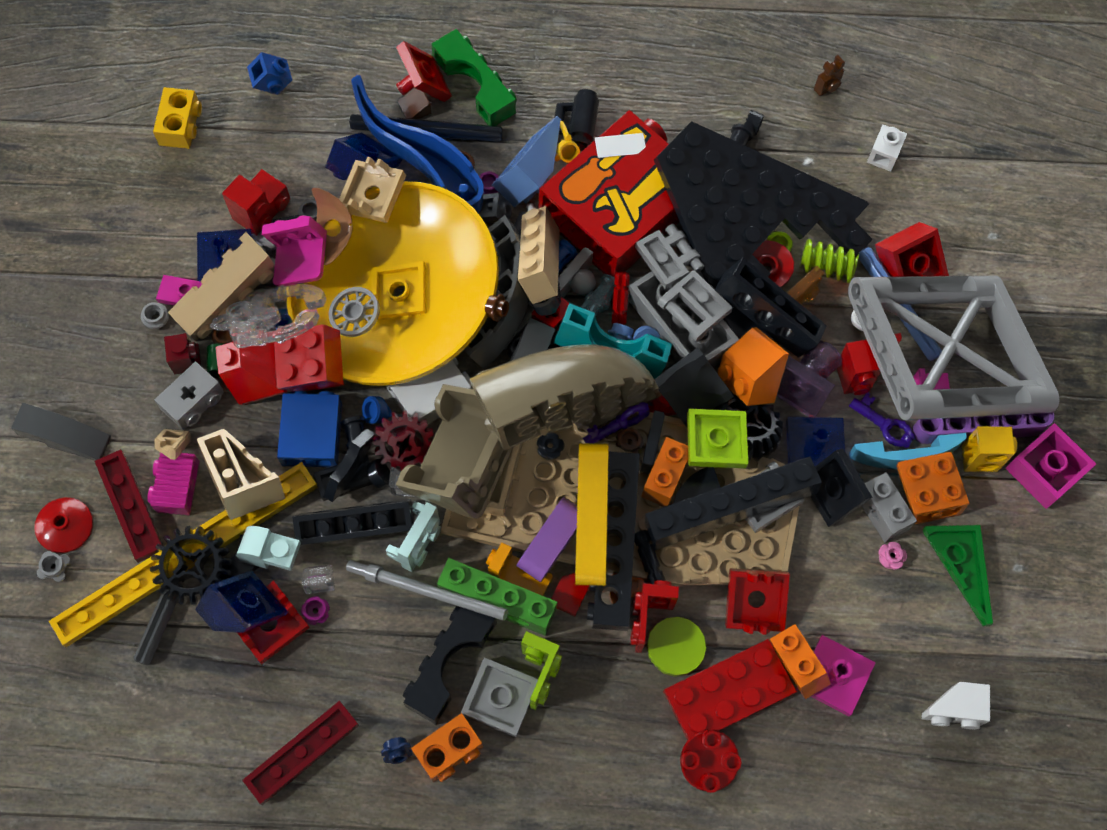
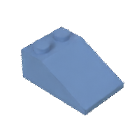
[492,116,561,207]

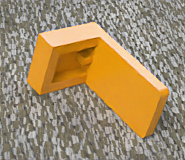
[486,542,553,596]

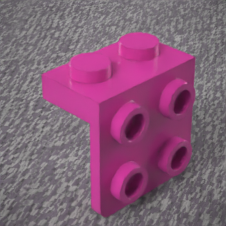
[262,216,327,287]

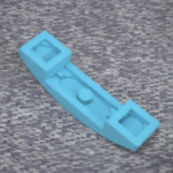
[849,433,967,469]

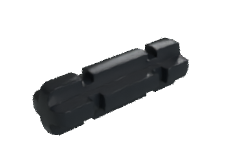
[634,530,665,584]

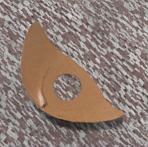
[312,188,353,265]

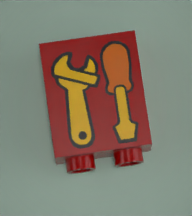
[538,110,680,282]

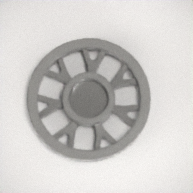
[329,287,380,337]

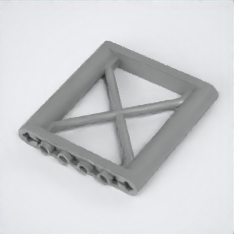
[848,276,1059,420]

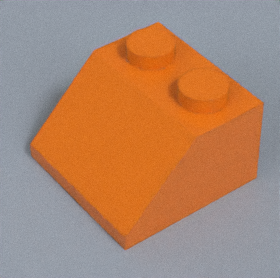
[718,327,789,406]

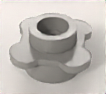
[37,551,70,582]

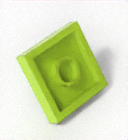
[687,409,748,469]

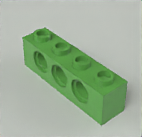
[437,558,557,636]

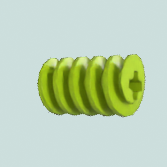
[799,239,859,284]

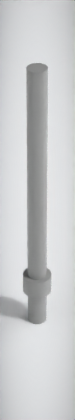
[346,560,508,621]

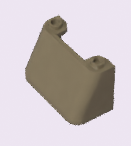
[396,384,513,519]

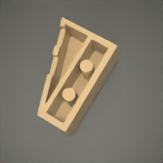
[197,429,285,520]

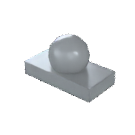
[558,247,596,298]

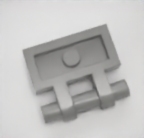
[635,224,704,290]

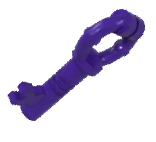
[849,393,915,448]
[583,402,650,444]

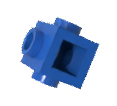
[247,52,292,95]

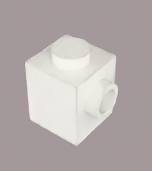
[867,125,907,172]

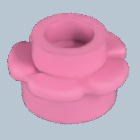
[878,542,907,570]

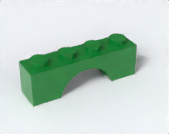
[431,29,517,126]

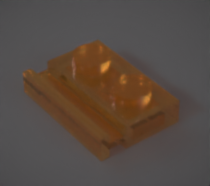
[787,266,825,304]

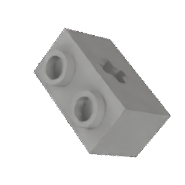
[154,361,224,431]
[862,472,917,543]

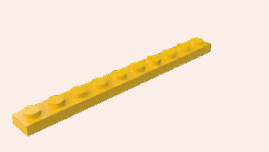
[49,462,318,647]

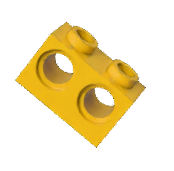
[153,87,202,149]
[962,426,1017,472]

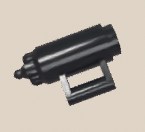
[554,89,599,152]

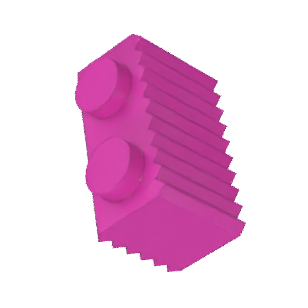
[148,452,200,515]

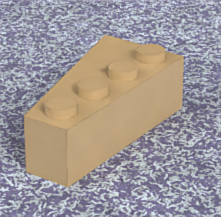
[168,232,275,342]

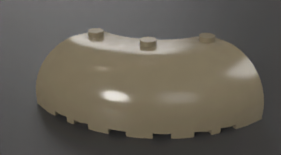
[470,344,661,451]

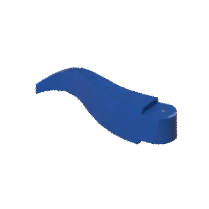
[351,75,484,213]

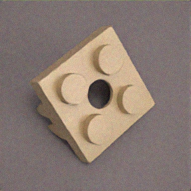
[339,157,407,223]

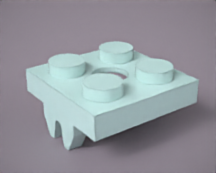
[386,501,441,572]

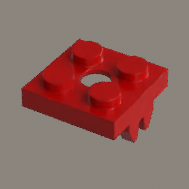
[725,568,790,635]
[226,581,310,664]

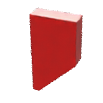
[551,572,589,617]

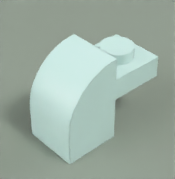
[236,526,301,571]

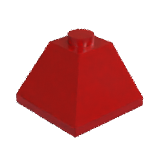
[216,338,287,405]

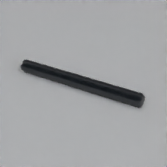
[349,114,503,142]

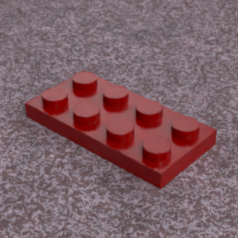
[663,639,797,740]

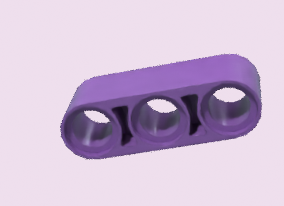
[517,497,577,583]

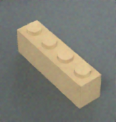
[518,206,560,304]

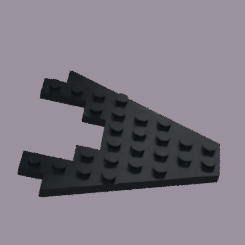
[654,121,873,345]

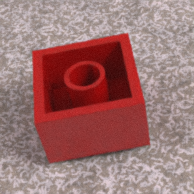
[274,324,344,392]

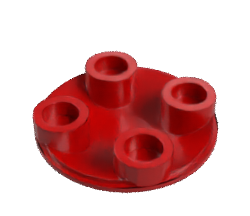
[680,730,742,793]

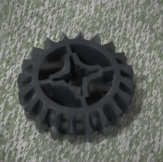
[712,393,783,462]
[150,526,232,606]

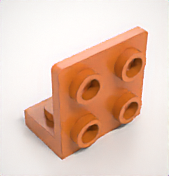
[897,452,970,525]

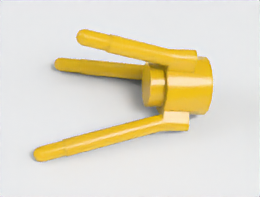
[555,121,581,163]

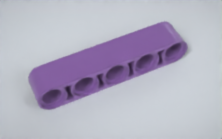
[912,412,1054,444]

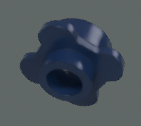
[381,737,413,764]

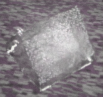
[302,564,335,594]

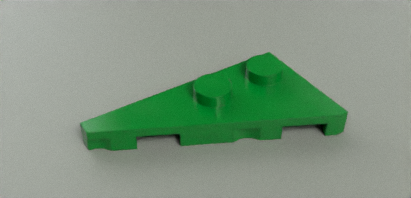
[923,525,993,626]

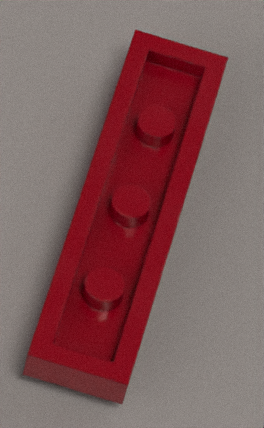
[94,449,163,563]
[242,700,359,805]

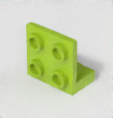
[521,631,563,711]

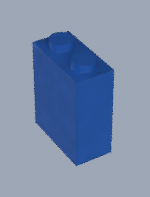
[277,391,342,467]

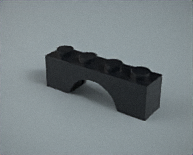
[403,606,497,725]

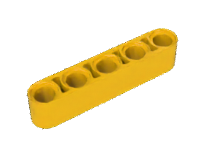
[575,443,609,586]

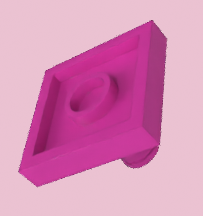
[795,635,876,717]

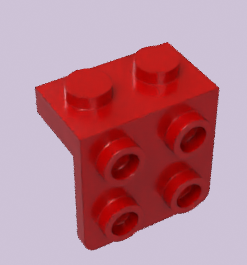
[630,580,679,653]

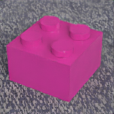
[1005,423,1096,509]

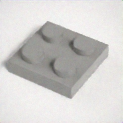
[461,657,538,737]

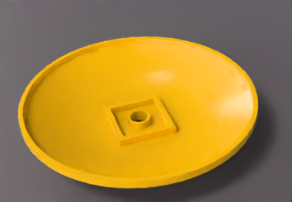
[287,181,499,386]

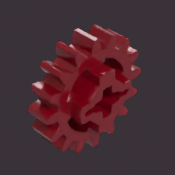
[373,410,434,471]

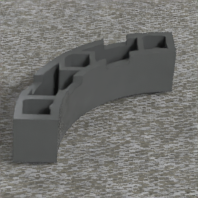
[465,215,530,369]

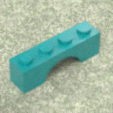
[554,303,672,379]

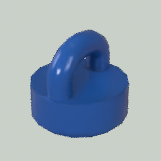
[362,396,392,424]

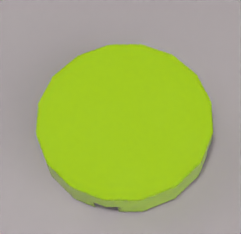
[647,617,706,677]

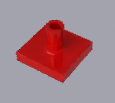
[396,41,452,102]

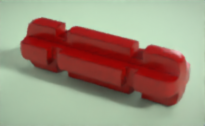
[612,272,630,325]

